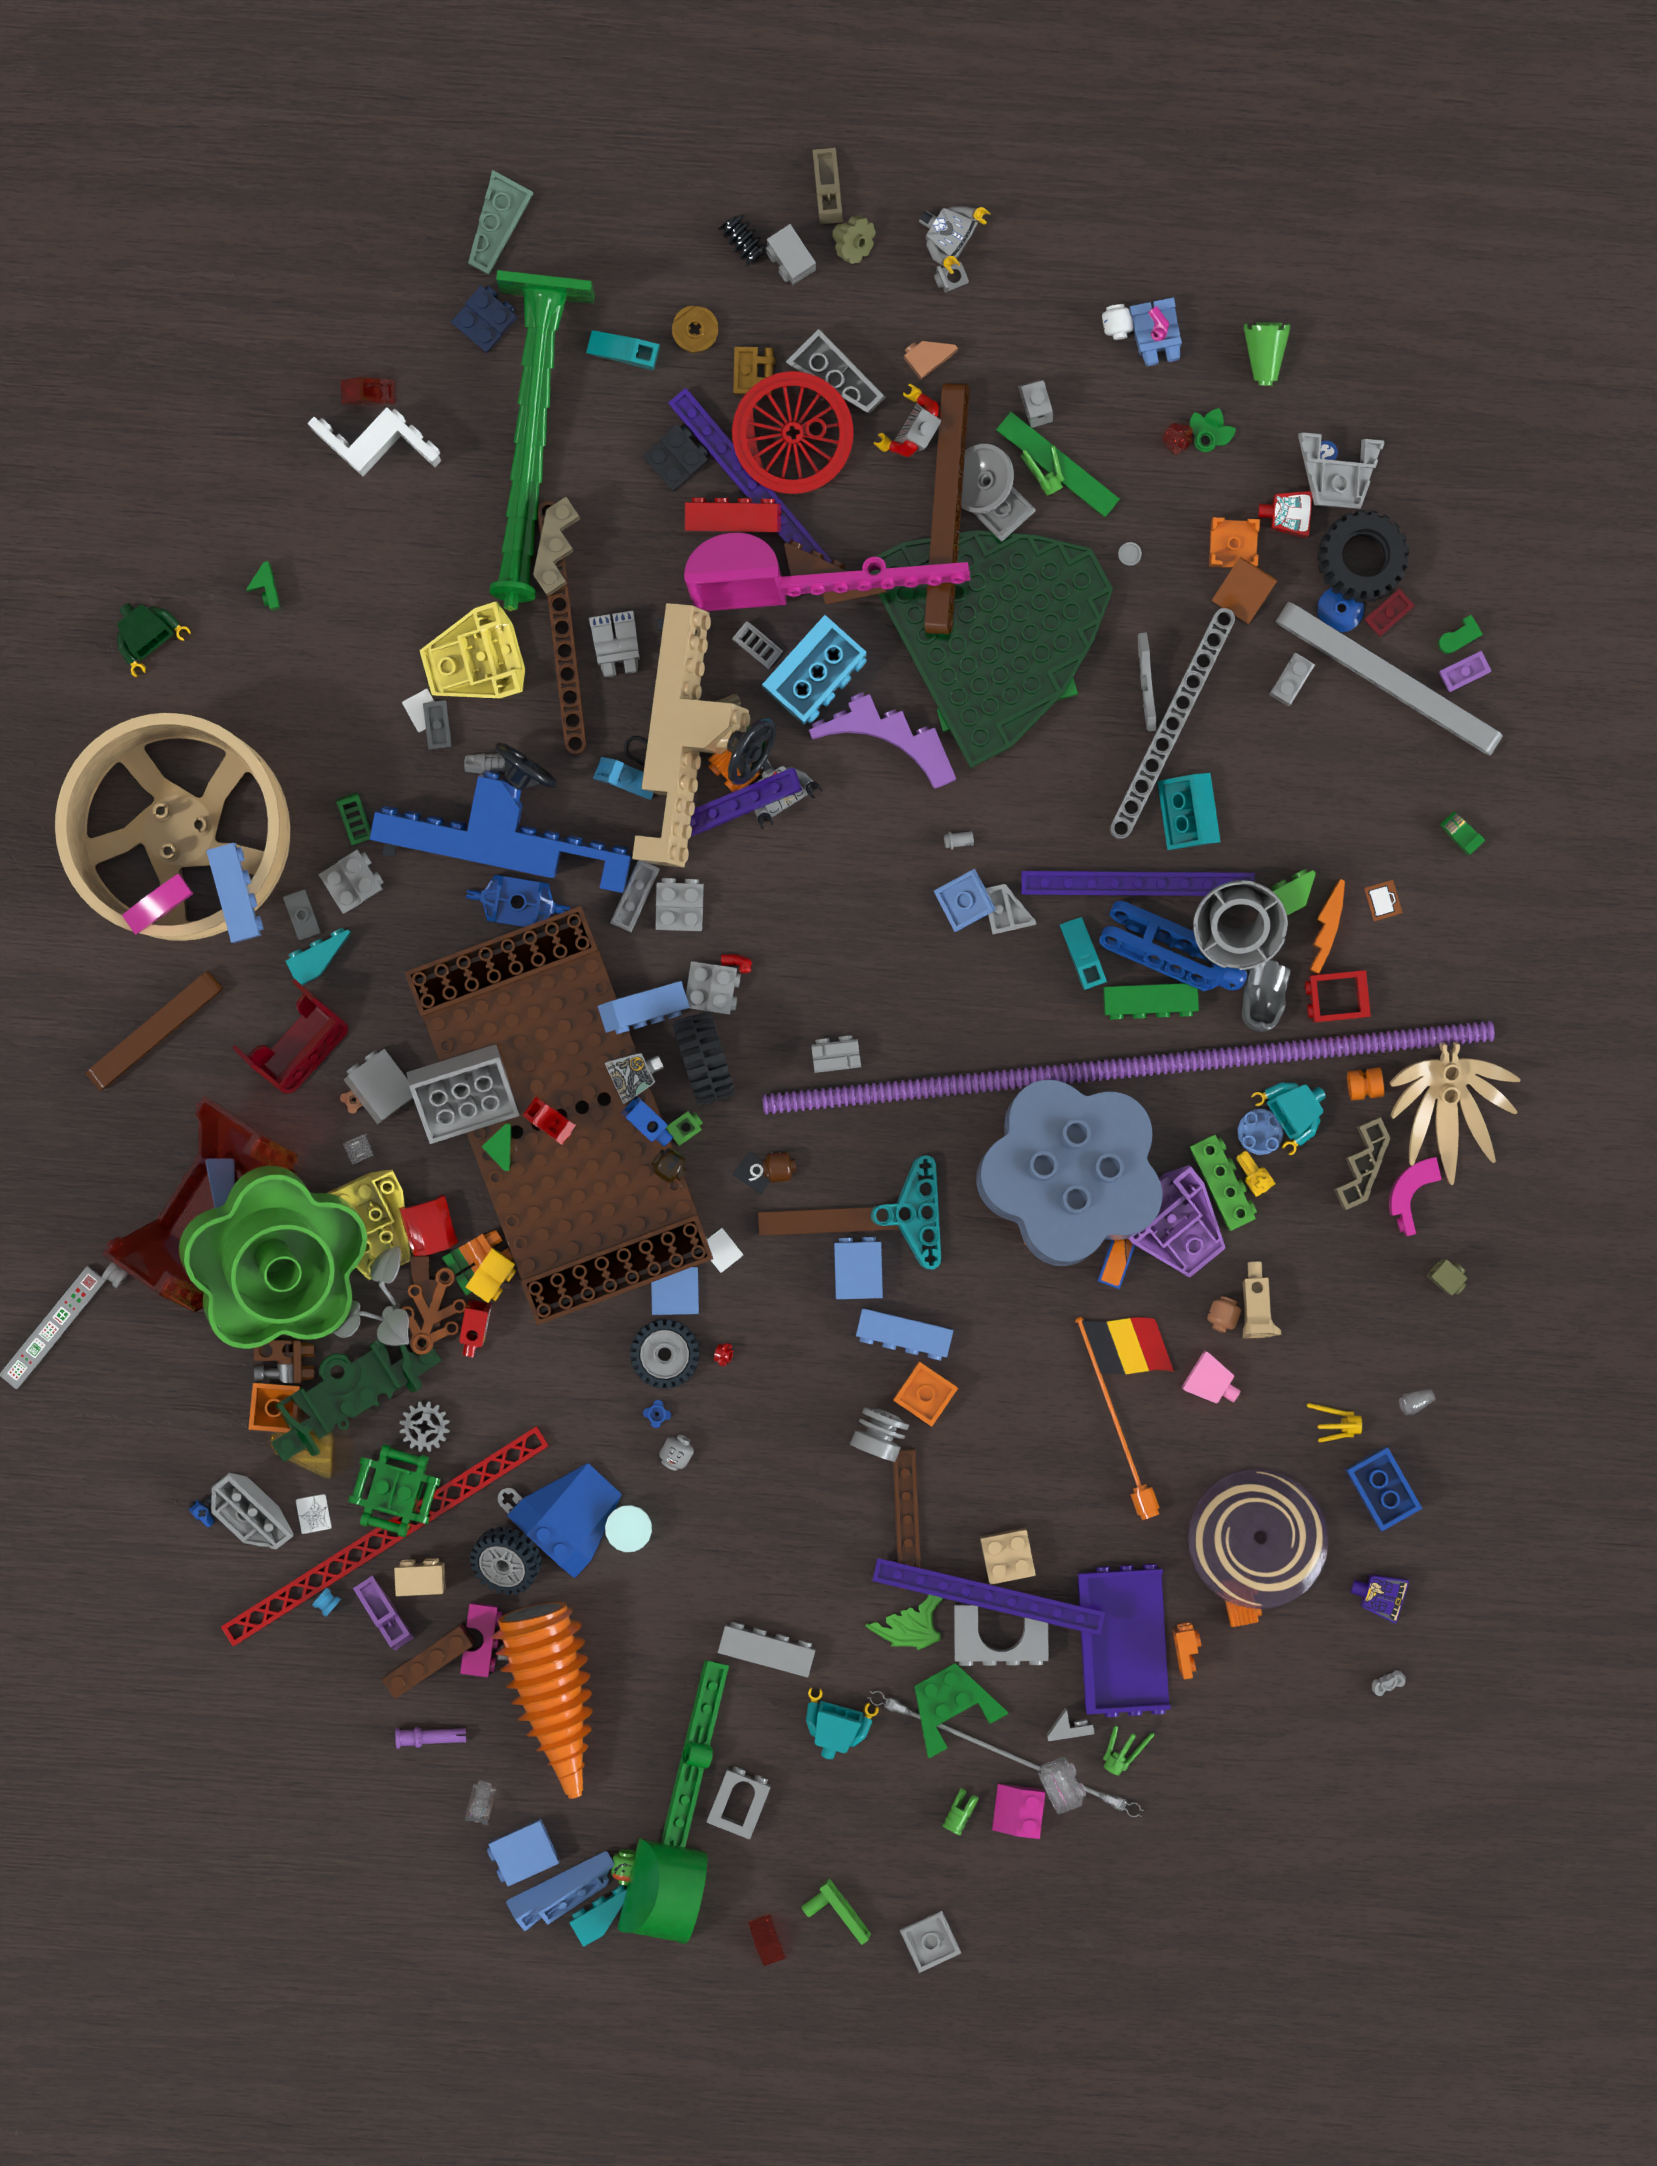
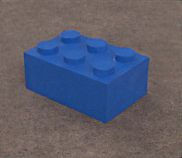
[1344,1446,1423,1531]

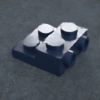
[451,285,517,353]

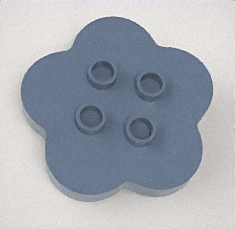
[976,1080,1162,1266]

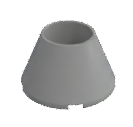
[1193,880,1288,970]

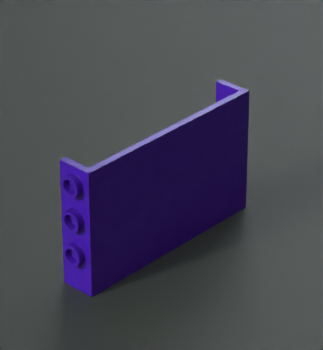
[1077,1564,1171,1717]

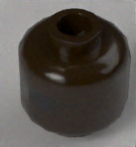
[651,1148,687,1183]

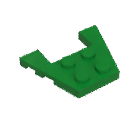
[914,1663,1008,1759]

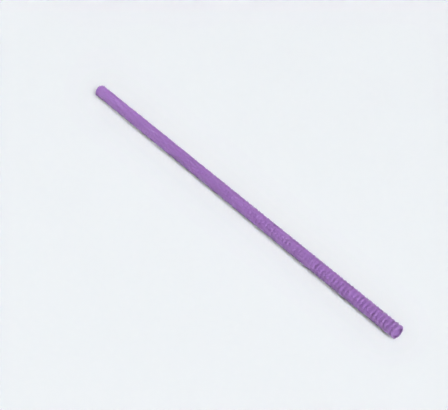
[762,1021,1495,1115]

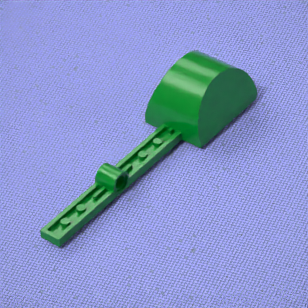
[618,1660,729,1944]

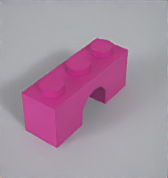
[460,1602,502,1677]

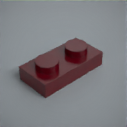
[1364,588,1415,637]

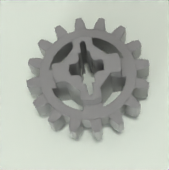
[399,1401,450,1452]

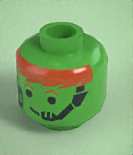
[611,1849,636,1885]

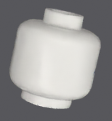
[1102,304,1134,340]

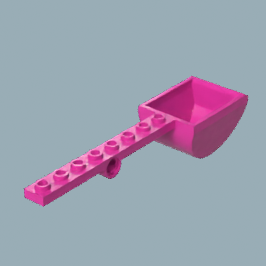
[684,533,970,611]

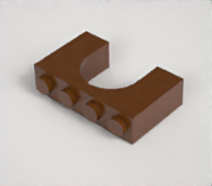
[382,1621,476,1699]

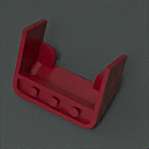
[232,979,348,1094]

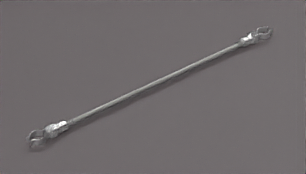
[867,1691,1144,1817]

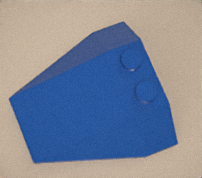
[507,1463,622,1578]

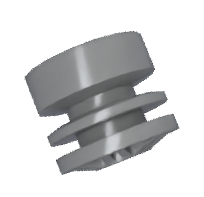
[850,1407,910,1462]

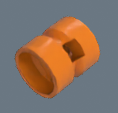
[1347,1067,1384,1101]

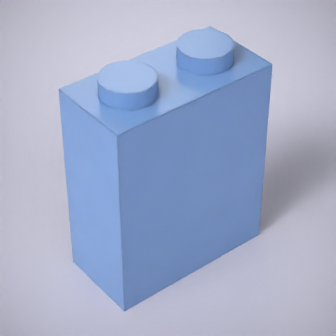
[834,1237,883,1299]
[487,1818,560,1886]

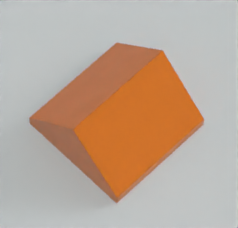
[249,1383,300,1433]

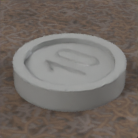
[1118,542,1142,566]

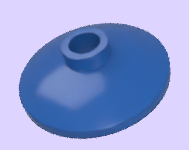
[1317,588,1364,632]

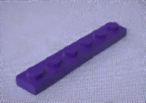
[690,768,802,837]

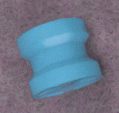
[312,1588,341,1617]

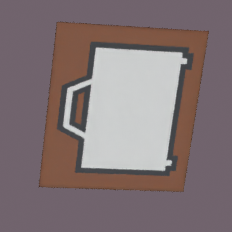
[1364,880,1403,921]

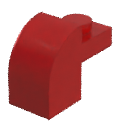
[522,1097,576,1144]

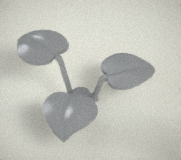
[332,1246,409,1346]

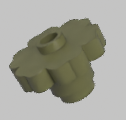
[832,215,876,264]

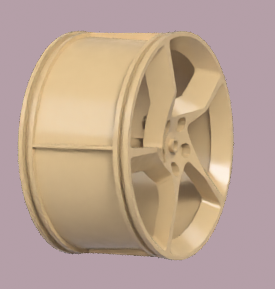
[55,713,290,941]

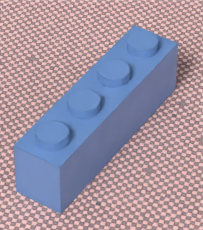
[206,843,264,943]
[598,981,690,1035]
[856,1308,953,1360]

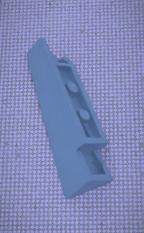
[206,1159,236,1208]
[506,1851,614,1931]

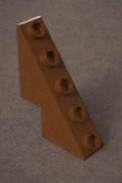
[784,540,887,605]

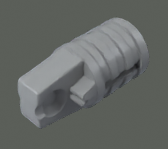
[464,753,505,774]

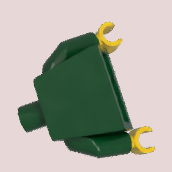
[117,603,190,677]

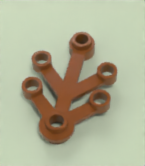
[401,1267,466,1354]

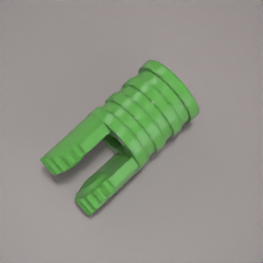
[942,1788,979,1835]

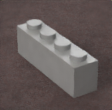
[718,1621,815,1677]

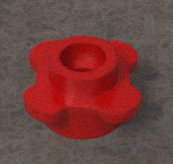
[714,1343,733,1366]

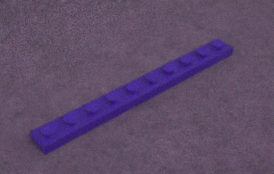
[668,388,832,563]
[1021,871,1255,896]
[872,1558,1106,1636]

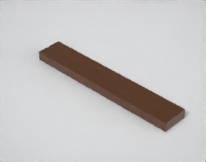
[758,1207,899,1236]
[893,1449,921,1590]

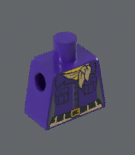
[1350,1574,1409,1624]

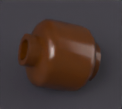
[762,1151,797,1183]

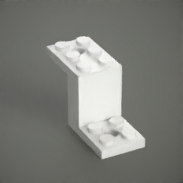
[308,407,441,477]

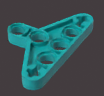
[870,1155,941,1269]

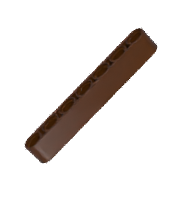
[85,971,223,1092]

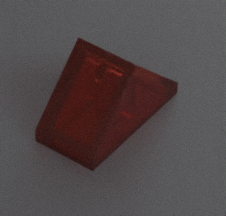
[748,1914,786,1966]

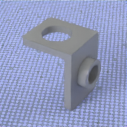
[934,261,969,293]

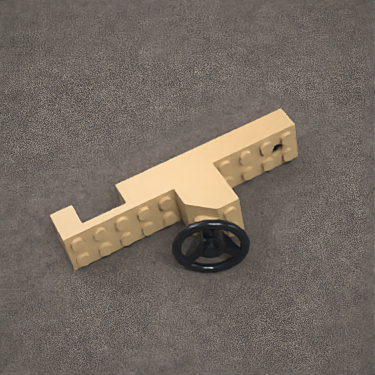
[632,603,776,868]

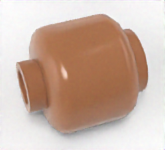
[1207,1296,1241,1333]

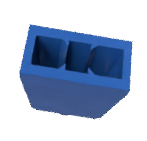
[621,1096,673,1147]

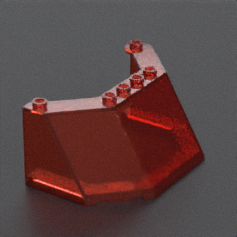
[102,1096,297,1312]

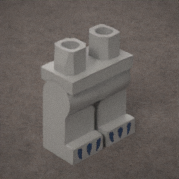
[589,611,640,678]

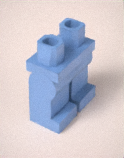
[1129,298,1182,367]

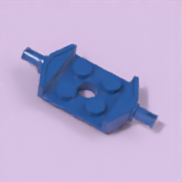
[466,875,570,927]

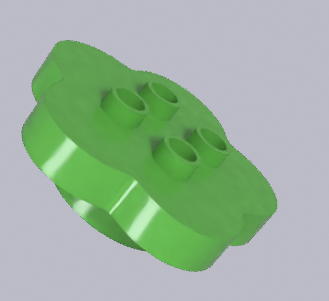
[179,1166,367,1349]

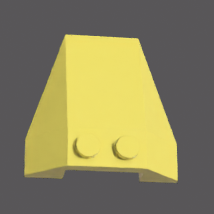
[419,602,525,698]

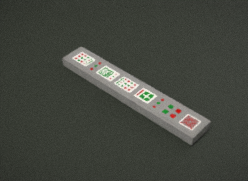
[0,1266,106,1389]

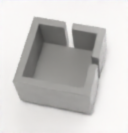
[765,224,816,286]

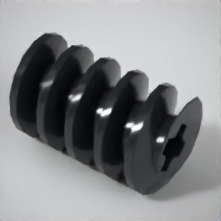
[718,214,767,267]

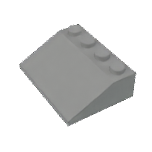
[406,1044,520,1144]

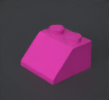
[992,1783,1045,1839]

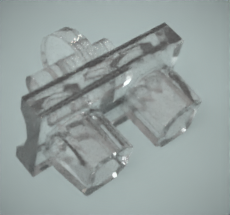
[465,1780,496,1825]

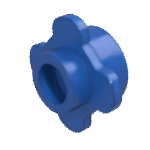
[643,1400,671,1428]

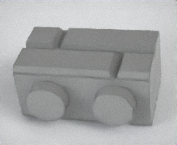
[1269,653,1315,706]
[811,1035,861,1073]

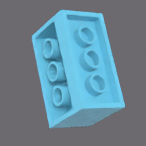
[762,615,867,725]

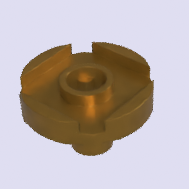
[672,306,718,354]

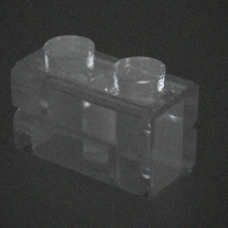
[1038,1757,1086,1814]

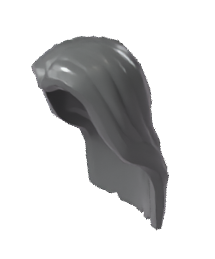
[1242,959,1291,1032]

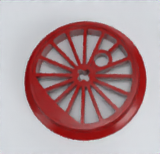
[732,371,853,494]

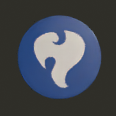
[1320,441,1338,460]

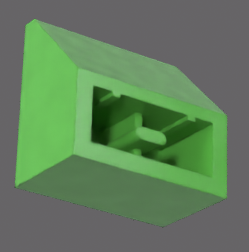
[1271,869,1315,915]

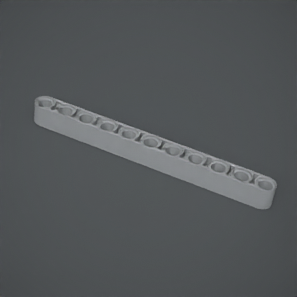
[1276,602,1503,756]
[1110,608,1235,840]

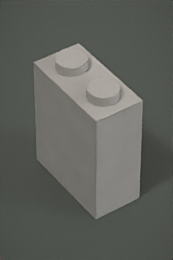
[344,1049,413,1125]

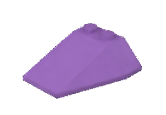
[1128,1165,1226,1278]

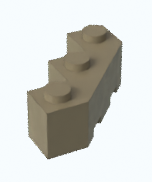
[533,497,580,597]
[1333,1117,1391,1210]

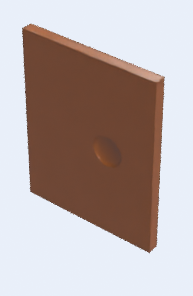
[1212,557,1277,624]

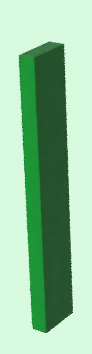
[996,412,1120,518]

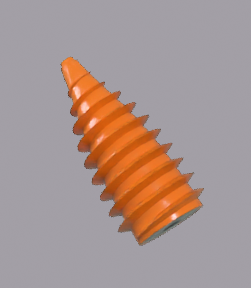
[491,1602,593,1799]

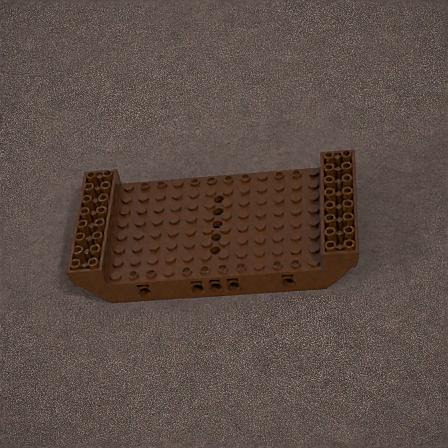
[404,906,714,1325]

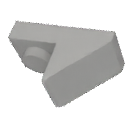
[1046,1708,1094,1741]

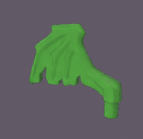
[865,1595,944,1650]

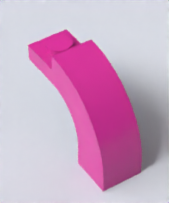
[1389,1157,1442,1236]

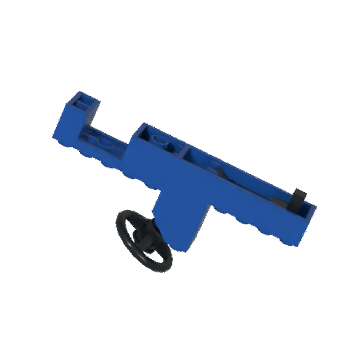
[370,742,633,893]

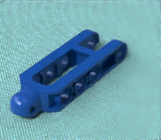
[1099,901,1247,991]

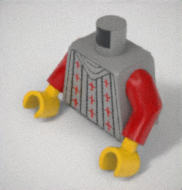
[874,384,941,457]

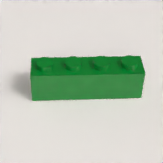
[1103,984,1199,1020]

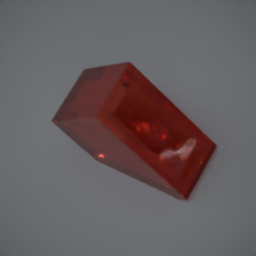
[341,377,395,405]

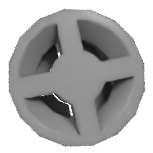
[101,1259,130,1288]

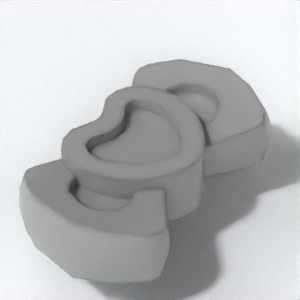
[1372,1670,1406,1696]

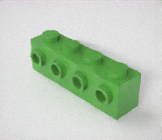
[1189,1135,1257,1231]

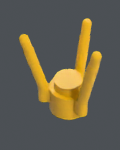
[1307,1403,1362,1443]

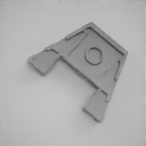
[1298,432,1384,509]

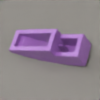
[353,1576,414,1650]

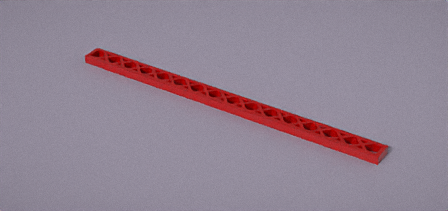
[221,1426,549,1646]

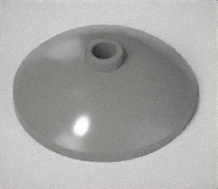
[961,444,1014,514]

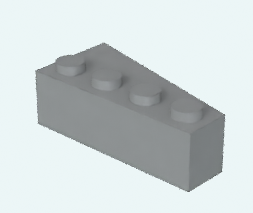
[786,329,886,414]

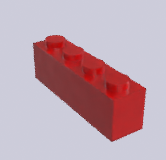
[685,497,781,532]

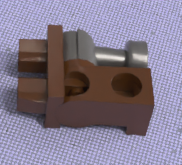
[254,1340,315,1383]

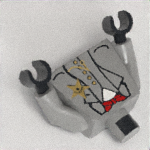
[754,759,823,829]

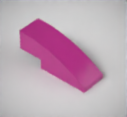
[122,874,193,935]

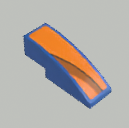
[1097,1238,1135,1289]

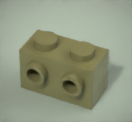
[1426,1258,1468,1296]

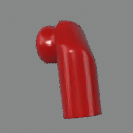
[721,954,753,973]

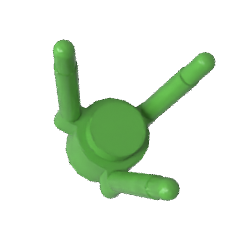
[1020,445,1065,496]
[1103,1725,1154,1776]

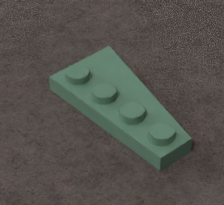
[468,170,534,275]

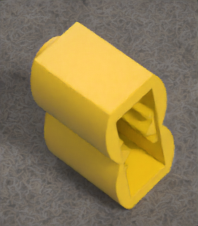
[466,1248,517,1303]

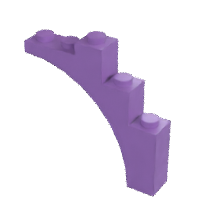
[809,693,956,790]

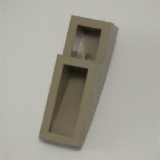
[812,148,843,224]

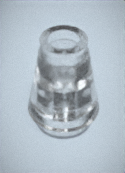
[1399,1388,1435,1416]

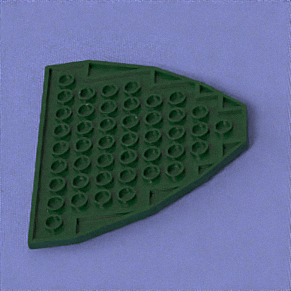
[862,530,1113,769]

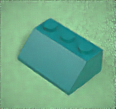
[1157,773,1221,850]

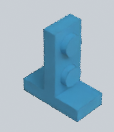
[593,757,654,800]

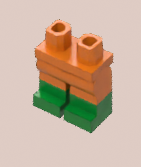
[442,1230,514,1295]

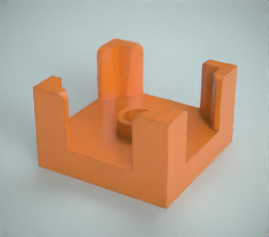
[1209,517,1260,568]
[893,1361,958,1427]

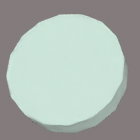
[605,1505,652,1552]

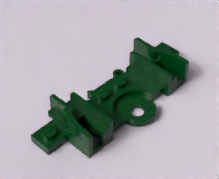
[271,1339,442,1462]

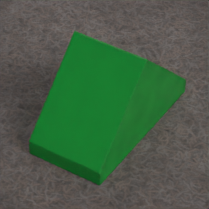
[482,1123,511,1171]

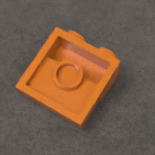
[1172,1622,1201,1680]

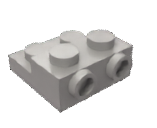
[319,850,384,914]
[655,878,704,931]
[686,961,741,1015]

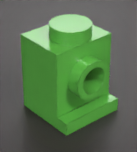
[666,1111,703,1146]

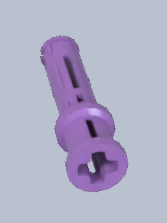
[395,1727,466,1749]

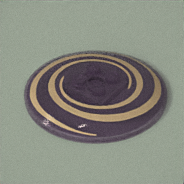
[1188,1469,1328,1609]

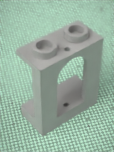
[707,1766,771,1839]

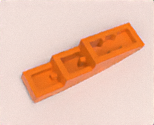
[1309,879,1345,974]

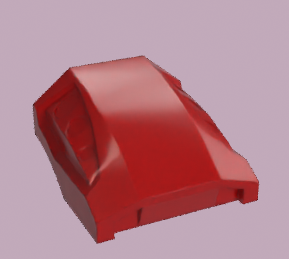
[399,1195,458,1256]

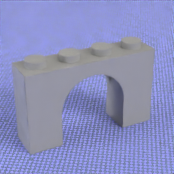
[954,1603,1048,1666]

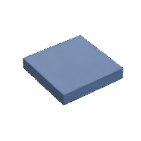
[934,869,996,932]
[651,1267,699,1315]

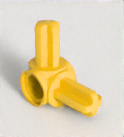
[1236,1151,1275,1197]

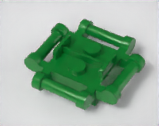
[348,1444,441,1538]

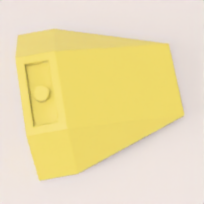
[326,1170,411,1280]

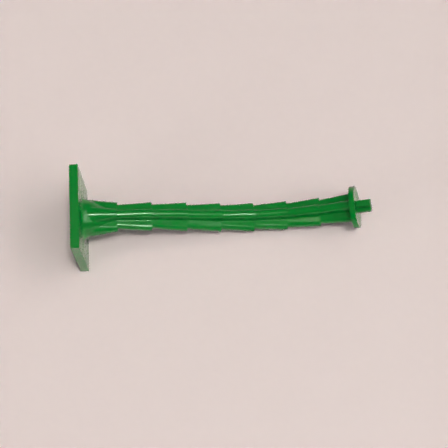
[489,270,595,611]

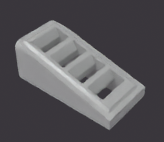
[732,621,783,670]

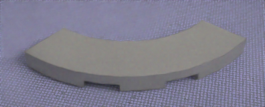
[1138,632,1156,731]

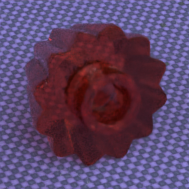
[1162,423,1193,456]

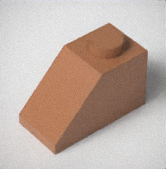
[904,341,958,380]

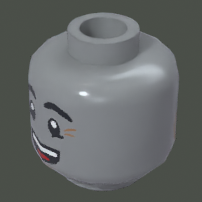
[659,1434,694,1471]

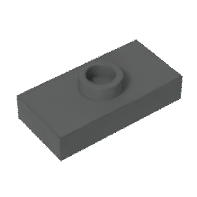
[423,700,452,750]
[283,889,321,941]

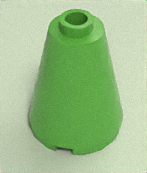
[1244,322,1290,385]

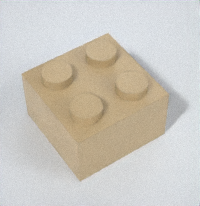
[980,1528,1036,1585]
[394,1558,446,1596]

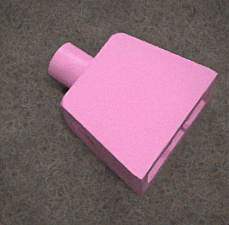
[1181,1350,1241,1403]

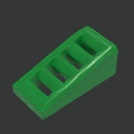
[336,792,371,846]

